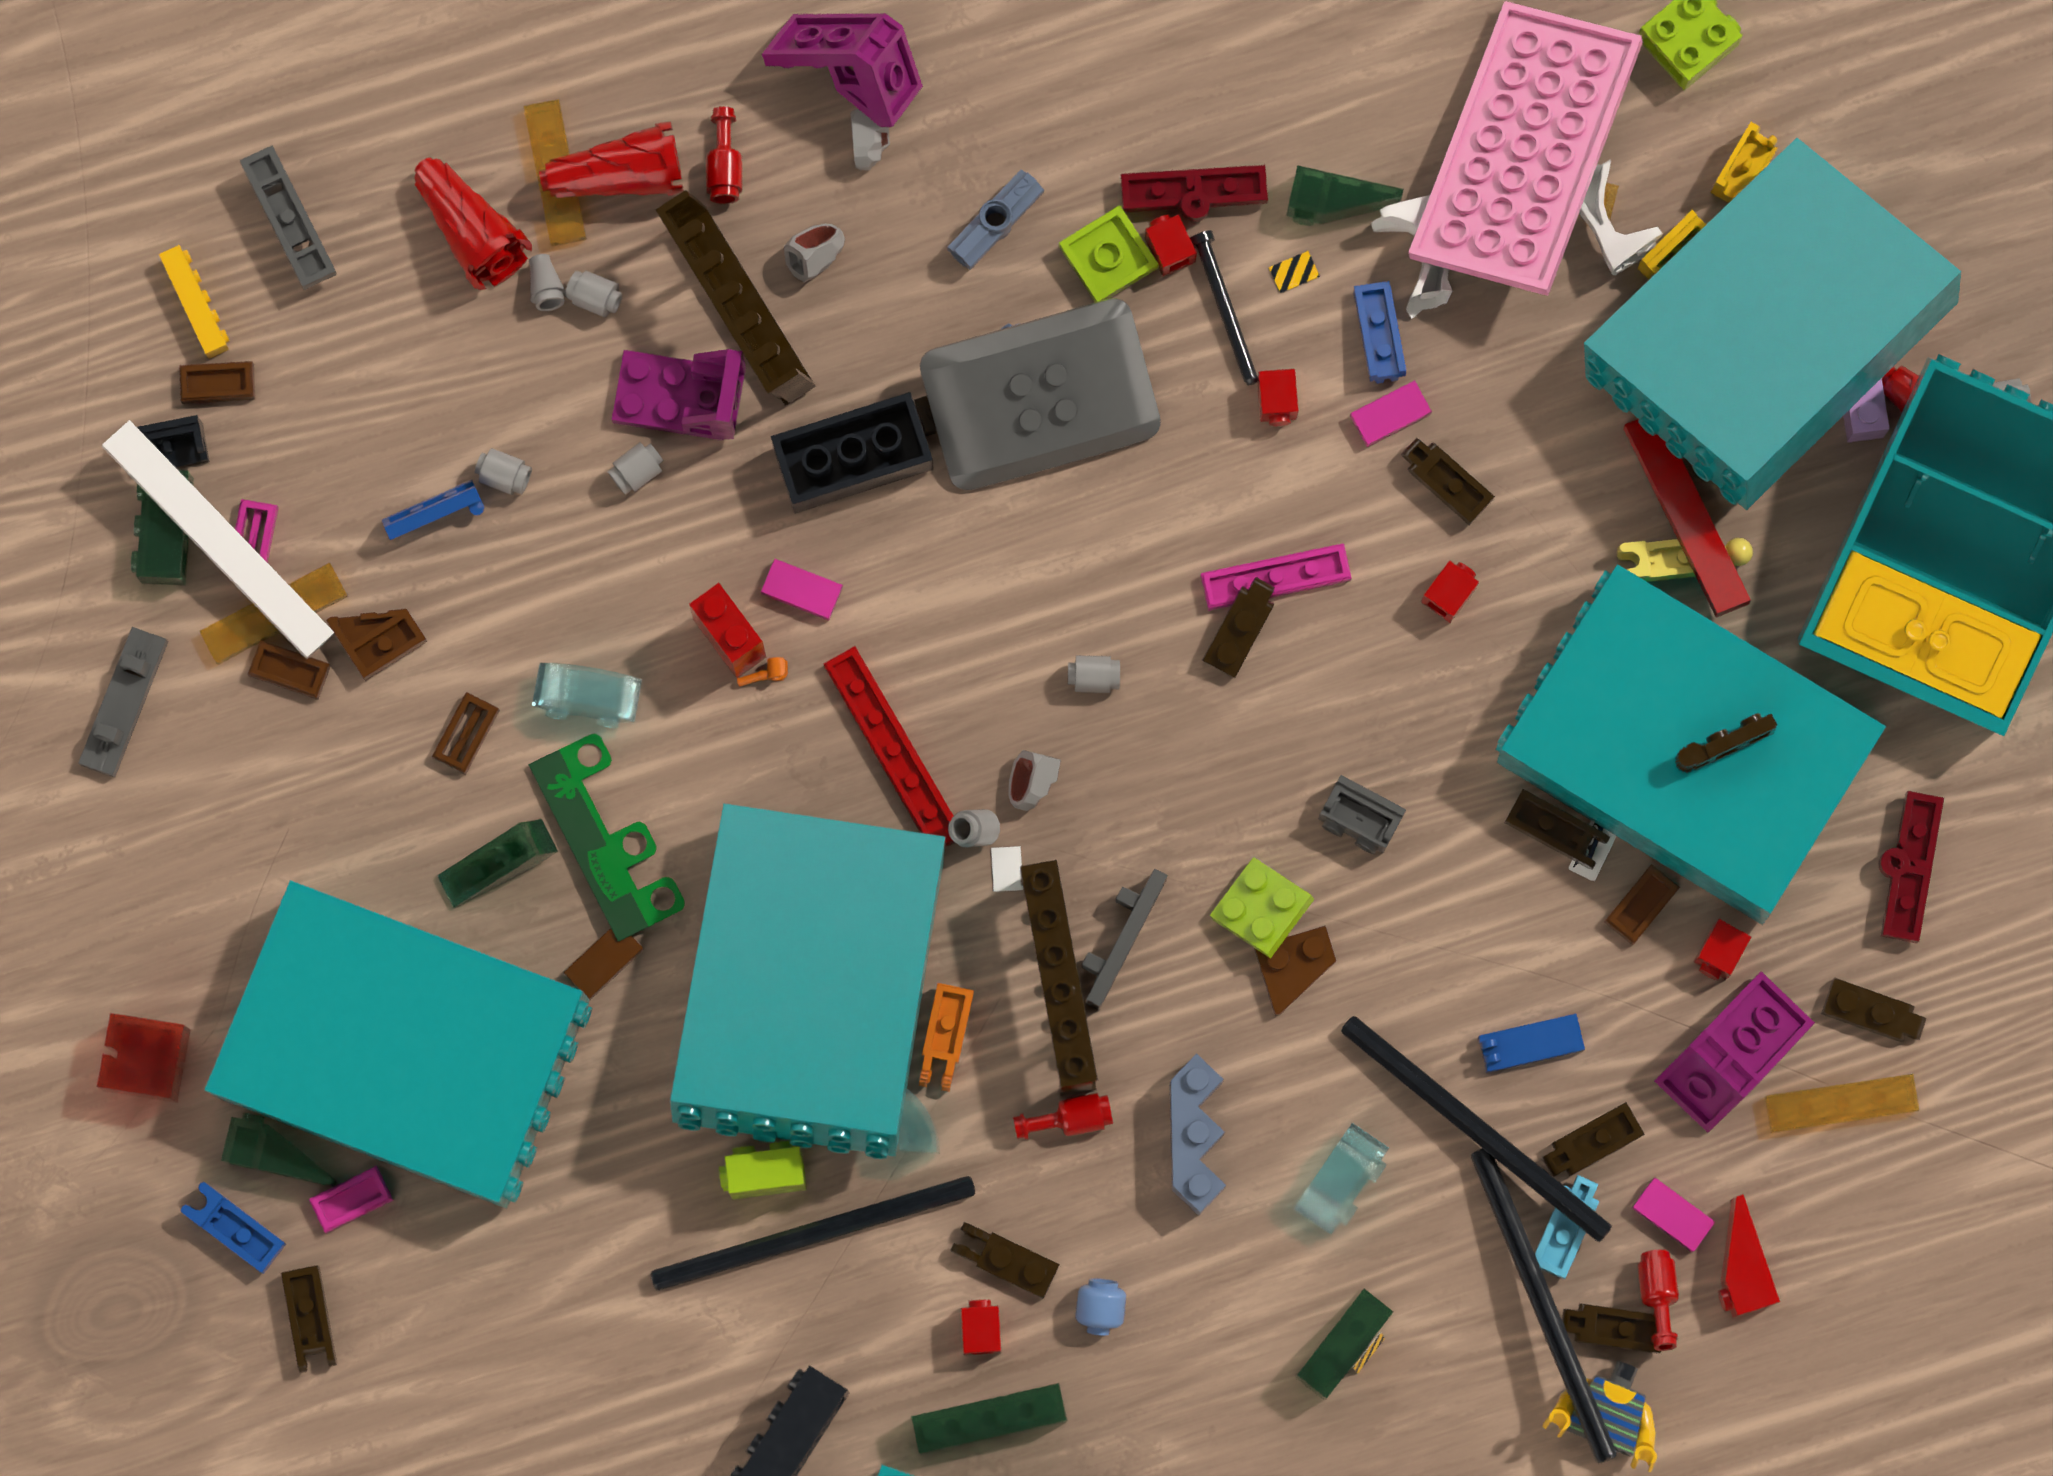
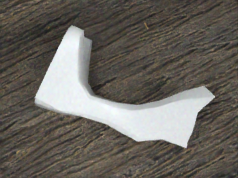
[1579,159,1663,275]
[1371,195,1453,319]

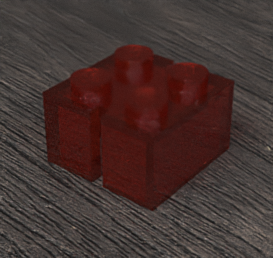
[97,1013,191,1103]

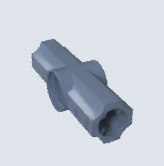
[947,169,1044,270]

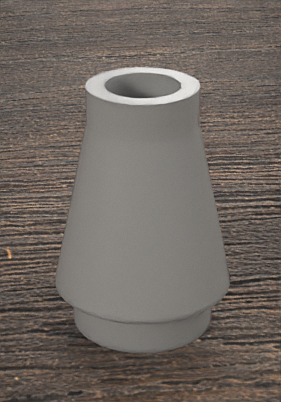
[529,254,566,311]

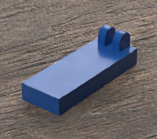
[1353,281,1406,384]
[381,480,484,540]
[1478,1014,1585,1073]

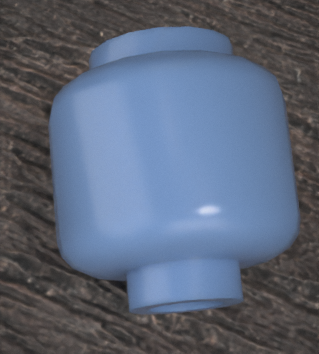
[1075,1278,1126,1335]

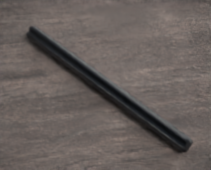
[1341,1016,1612,1242]
[1471,1148,1617,1463]
[651,1176,976,1290]

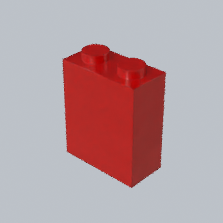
[689,583,767,678]

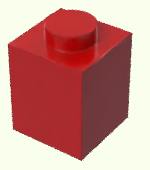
[1145,214,1197,277]
[1257,369,1299,426]
[1421,560,1479,623]
[1693,919,1752,981]
[961,1300,1001,1355]

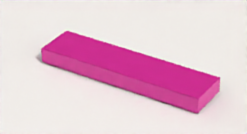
[1200,543,1352,611]

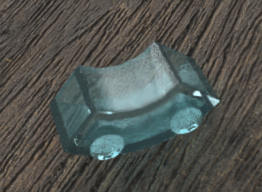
[532,663,642,728]
[898,1089,940,1154]
[1294,1123,1389,1234]

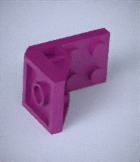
[761,13,923,127]
[611,349,746,440]
[1654,971,1815,1133]

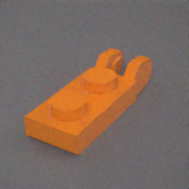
[918,983,974,1092]

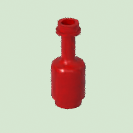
[706,106,743,204]
[1013,1093,1113,1139]
[1637,1250,1679,1351]

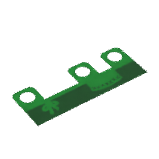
[528,734,685,942]

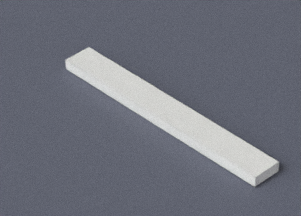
[102,420,334,659]

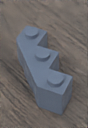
[1169,1053,1226,1216]

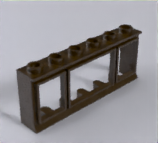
[655,190,816,406]
[1020,860,1098,1096]

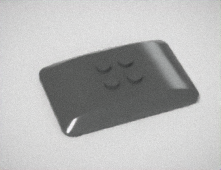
[920,298,1161,490]

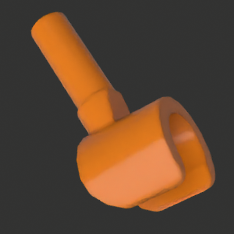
[737,657,788,687]

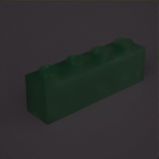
[911,1383,1067,1455]

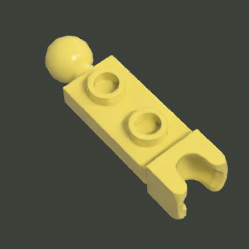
[1617,537,1753,582]

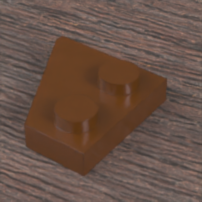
[326,608,428,681]
[1254,926,1336,1016]

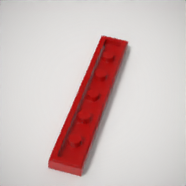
[1624,419,1751,618]
[823,646,955,848]

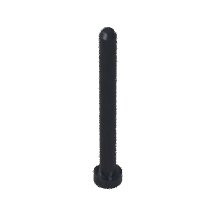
[1190,231,1258,386]

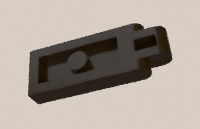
[1401,438,1495,526]
[1202,577,1275,678]
[1821,978,1927,1042]
[1542,1102,1645,1177]
[1562,1304,1661,1354]

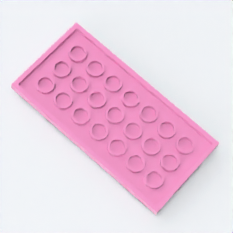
[1408,1,1643,296]

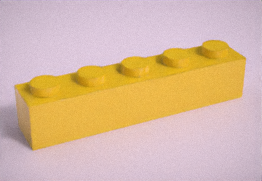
[159,245,230,359]

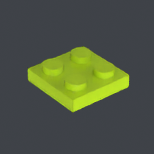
[1058,205,1159,302]
[1210,857,1314,959]

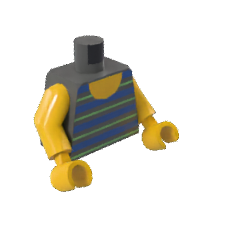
[1542,1361,1657,1472]

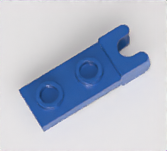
[181,1182,286,1274]

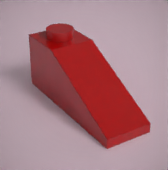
[1718,1194,1780,1318]

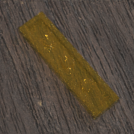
[523,99,587,247]
[199,562,348,665]
[1765,1074,1920,1133]

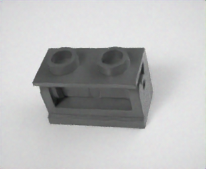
[1318,775,1406,854]

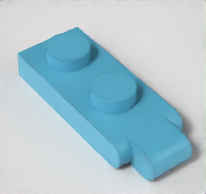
[1534,1175,1599,1280]

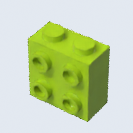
[1638,0,1743,91]
[719,1141,807,1200]

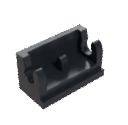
[137,415,210,468]

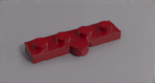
[1121,165,1268,222]
[1878,791,1944,944]

